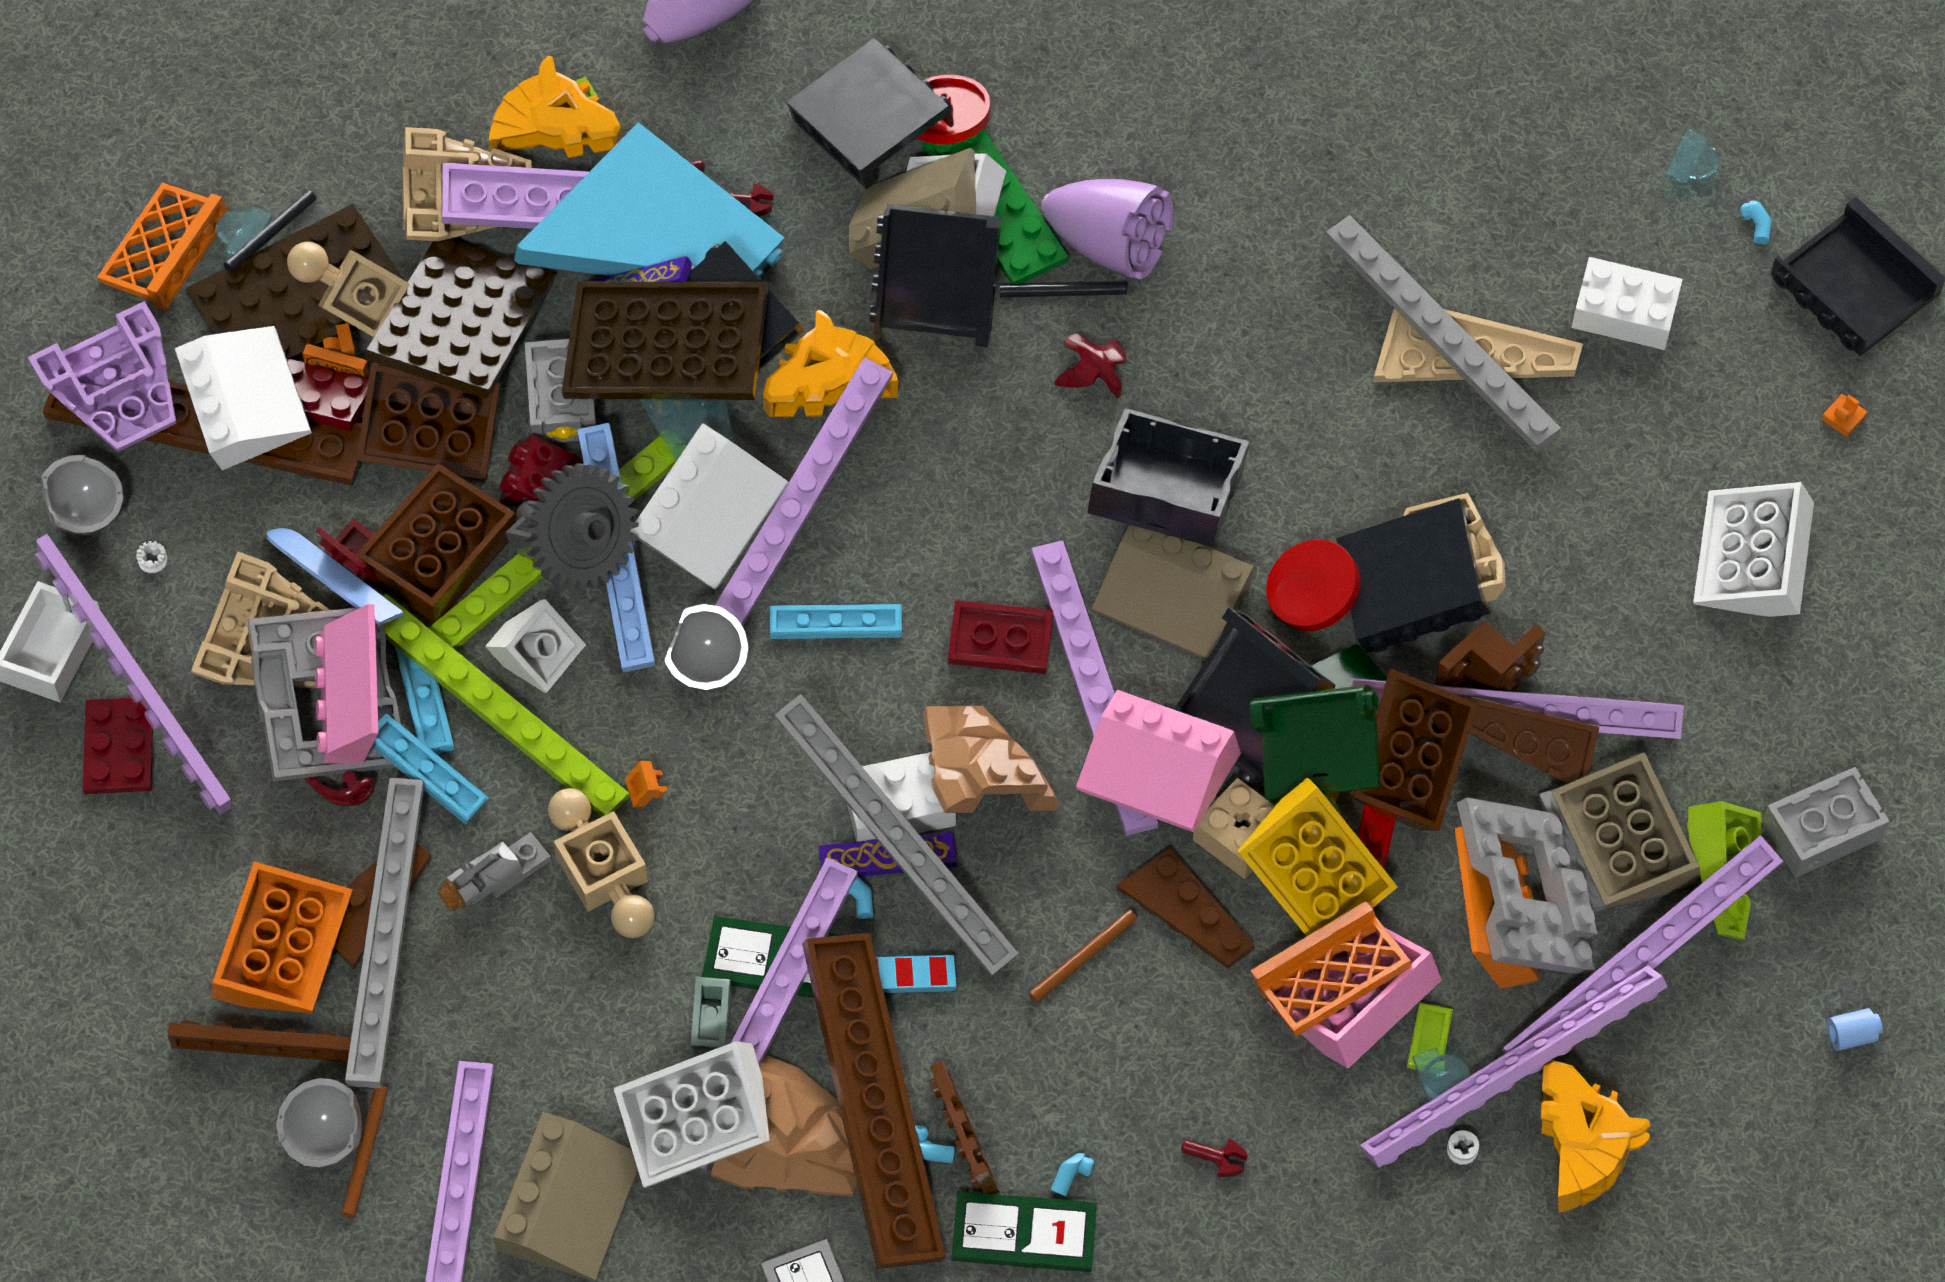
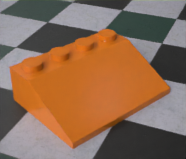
[1455,827,1540,988]
[212,861,353,1014]

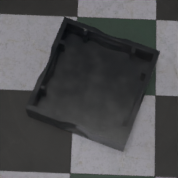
[1087,408,1249,547]

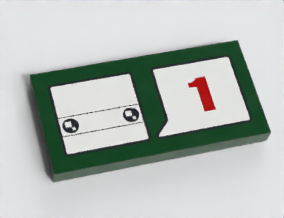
[702,915,842,998]
[951,1191,1097,1272]

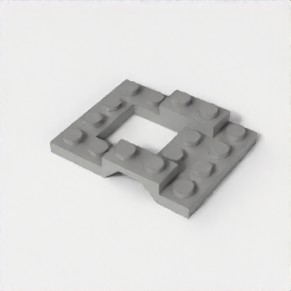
[247,608,401,781]
[1457,797,1598,975]

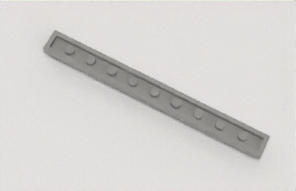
[1325,215,1561,452]
[774,694,1019,977]
[345,778,424,1088]

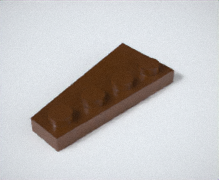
[1468,697,1599,784]
[333,842,432,969]
[1116,848,1255,969]
[929,1061,1000,1194]

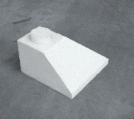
[485,599,586,693]

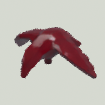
[1054,333,1126,398]

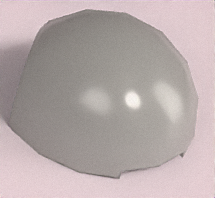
[41,455,123,536]
[665,604,748,690]
[276,1078,362,1168]

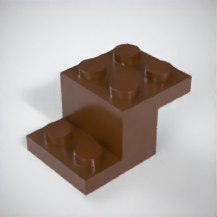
[1435,620,1546,692]

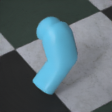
[1740,200,1772,245]
[849,876,873,919]
[915,1125,954,1164]
[1050,1153,1095,1196]

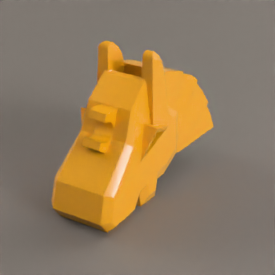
[489,56,622,158]
[763,310,899,417]
[1541,1060,1650,1212]

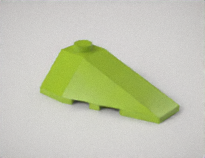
[1687,801,1762,940]

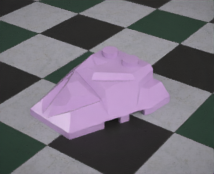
[28,301,176,452]

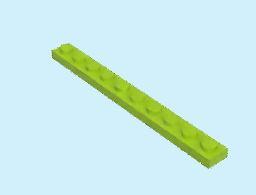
[429,429,687,650]
[383,594,629,817]

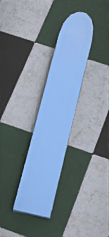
[266,528,403,626]

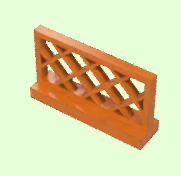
[97,182,230,311]
[1250,901,1412,1037]

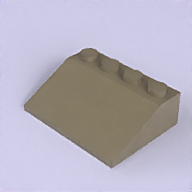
[849,148,976,269]
[1091,525,1254,660]
[1551,752,1701,908]
[493,1112,638,1282]

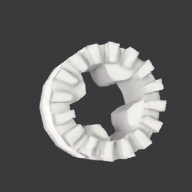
[136,541,167,573]
[1447,1130,1479,1165]

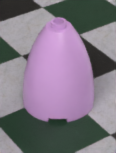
[642,0,755,44]
[1042,179,1173,279]

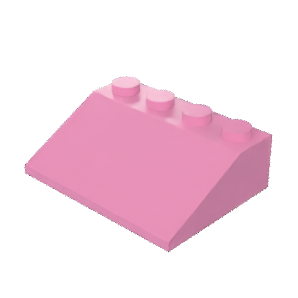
[314,604,378,764]
[1076,690,1241,833]
[1267,927,1442,1069]

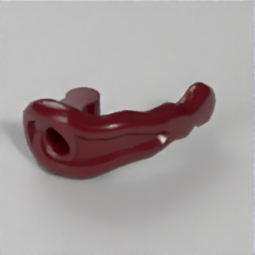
[303,771,374,806]

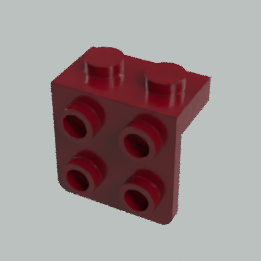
[499,434,584,507]
[315,518,383,589]

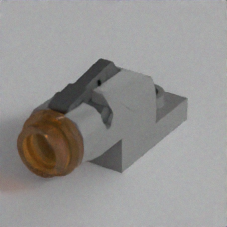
[437,832,551,912]

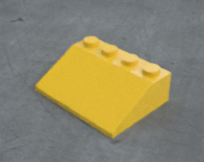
[1237,777,1398,936]

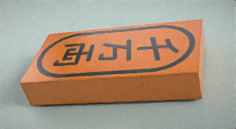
[303,344,369,378]

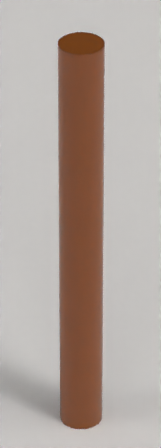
[1028,910,1137,1003]
[341,1086,388,1218]

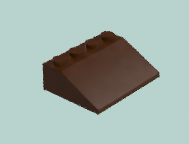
[357,364,500,480]
[356,463,516,623]
[1350,669,1478,831]

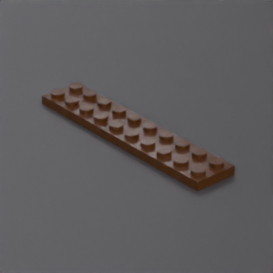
[43,381,362,486]
[802,933,946,1269]

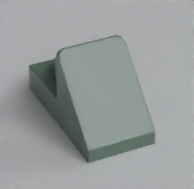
[691,977,731,1048]

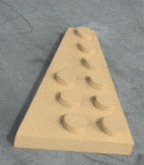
[1373,309,1583,382]

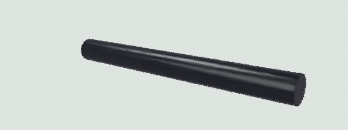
[224,191,316,273]
[1000,282,1127,298]

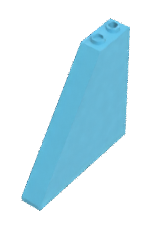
[514,122,785,279]

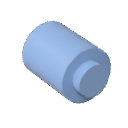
[1827,1008,1883,1051]

